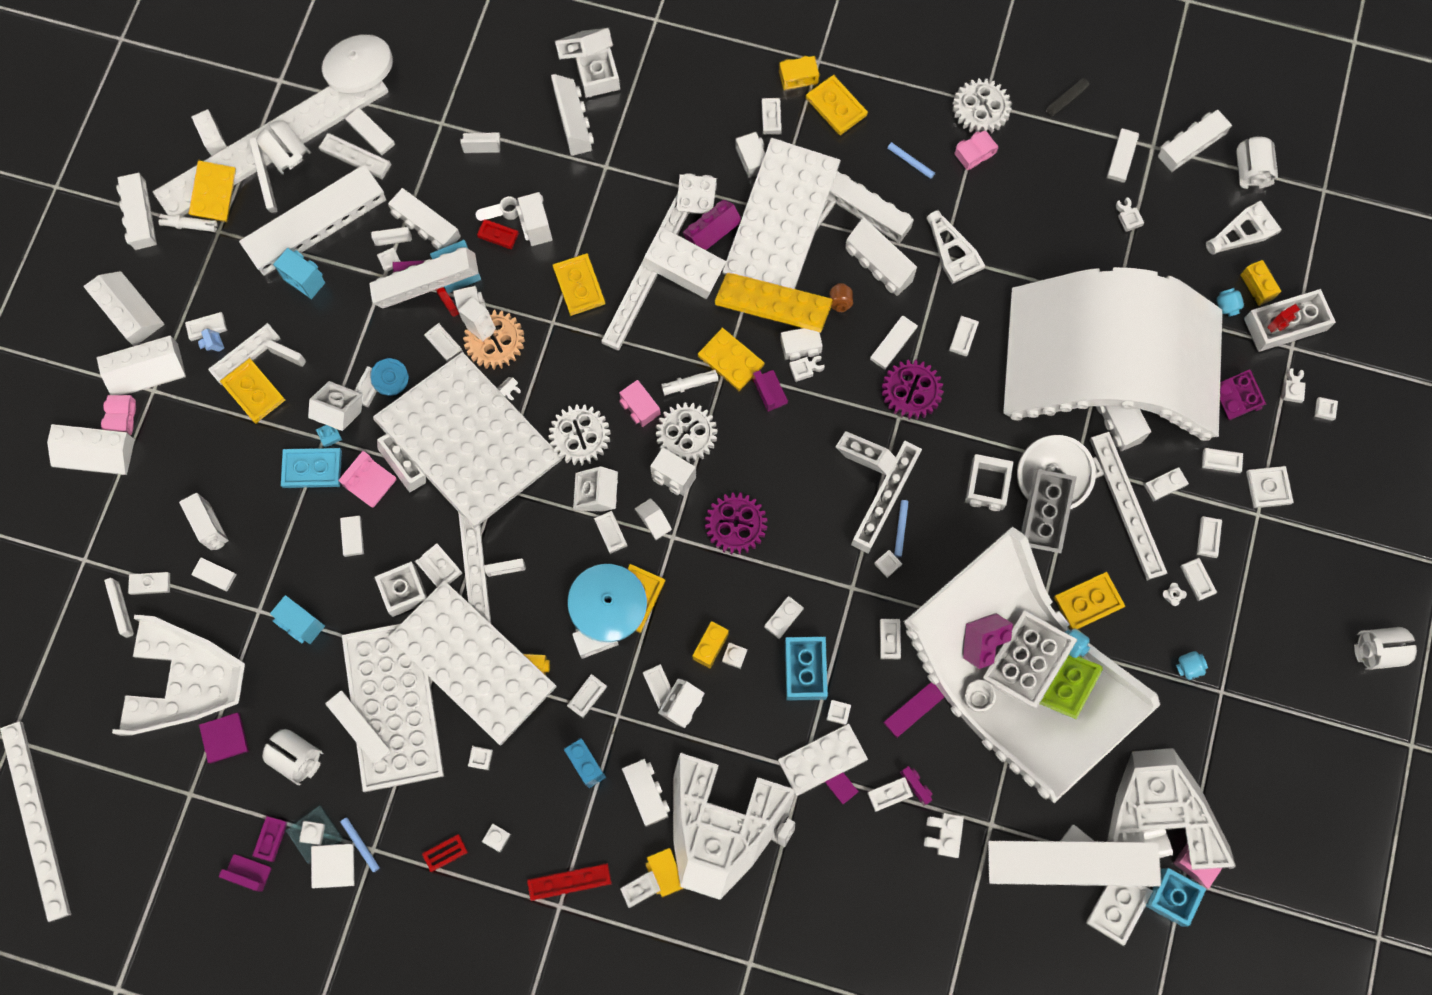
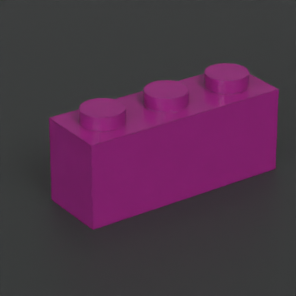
[683,199,741,250]

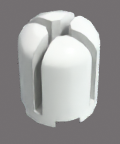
[257,121,311,174]
[1236,136,1278,189]
[1354,627,1417,670]
[262,729,323,785]

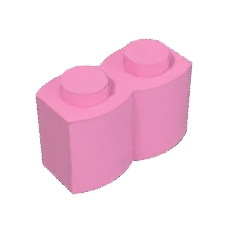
[955,130,998,170]
[101,395,136,435]

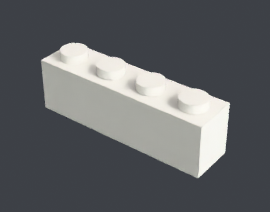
[1158,110,1232,172]
[117,173,157,250]
[388,188,461,250]

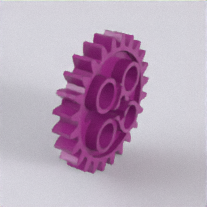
[882,360,944,420]
[705,493,767,555]

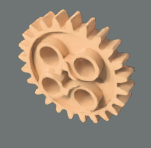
[463,310,525,370]

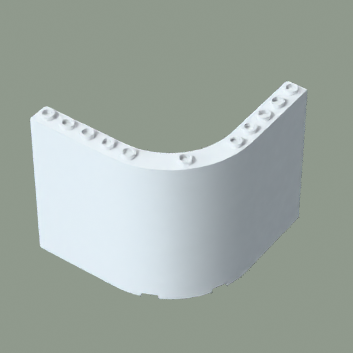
[1003,267,1222,441]
[904,527,1160,803]

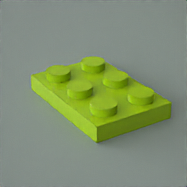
[1039,655,1103,720]

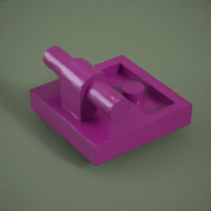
[1220,369,1266,420]

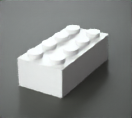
[641,227,726,299]
[1244,289,1336,352]

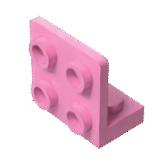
[338,451,397,508]

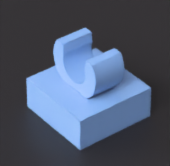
[198,329,224,352]

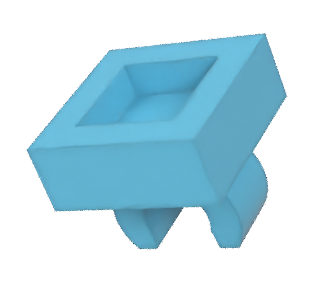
[316,425,342,448]

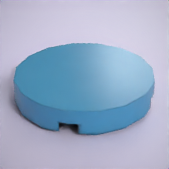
[370,358,409,396]

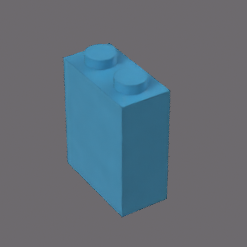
[564,738,606,788]

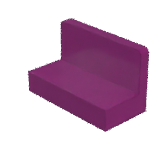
[753,370,788,412]
[219,854,271,891]

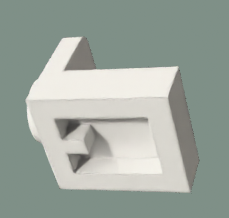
[771,819,795,847]

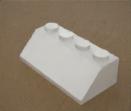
[551,74,594,156]
[845,218,917,296]
[84,271,165,346]
[96,336,186,395]
[1096,406,1151,451]
[47,424,135,475]

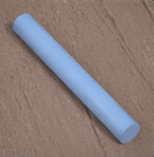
[888,142,935,179]
[894,500,909,557]
[340,817,380,873]

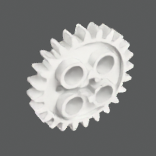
[953,78,1012,133]
[656,402,717,463]
[549,404,611,465]

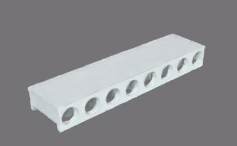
[239,165,386,276]
[988,841,1161,886]

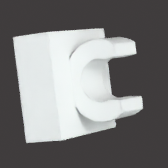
[497,377,521,400]

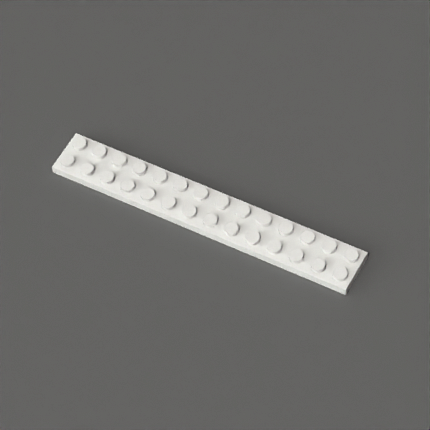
[153,81,389,216]

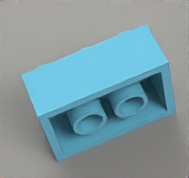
[785,637,828,700]

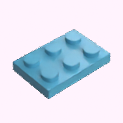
[281,448,342,488]

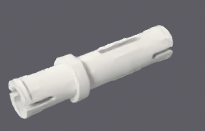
[159,214,217,232]
[661,369,718,396]

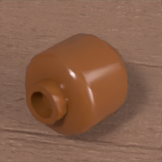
[829,283,853,312]

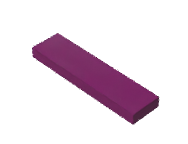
[884,682,945,738]

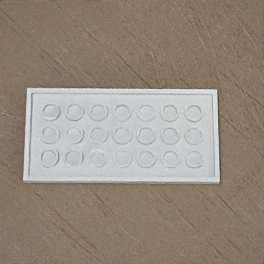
[723,138,840,289]
[388,580,557,746]
[342,624,444,792]

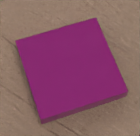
[199,713,249,764]

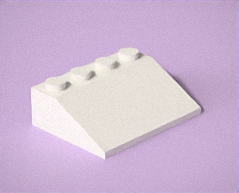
[983,611,1077,709]

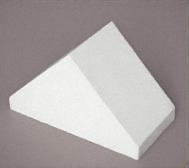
[635,498,672,540]

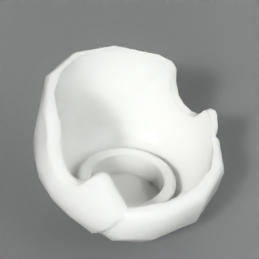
[965,680,996,712]

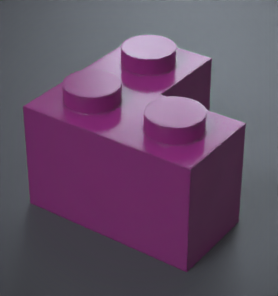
[963,613,1013,669]

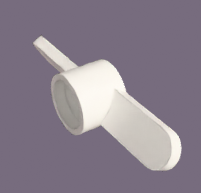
[476,195,543,220]

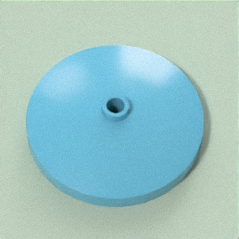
[568,564,647,643]

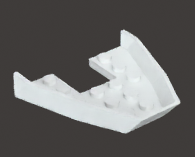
[112,615,245,736]
[1107,748,1235,870]
[673,753,796,900]

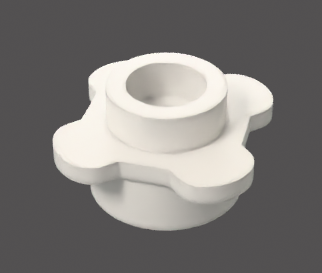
[1163,583,1187,606]

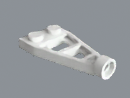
[1206,201,1281,255]
[927,211,985,284]

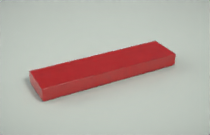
[527,863,612,901]

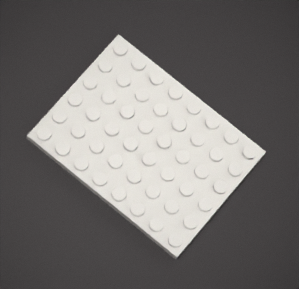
[373,352,562,529]

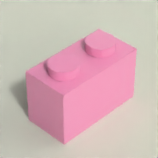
[619,380,661,427]

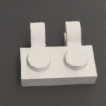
[924,813,964,858]

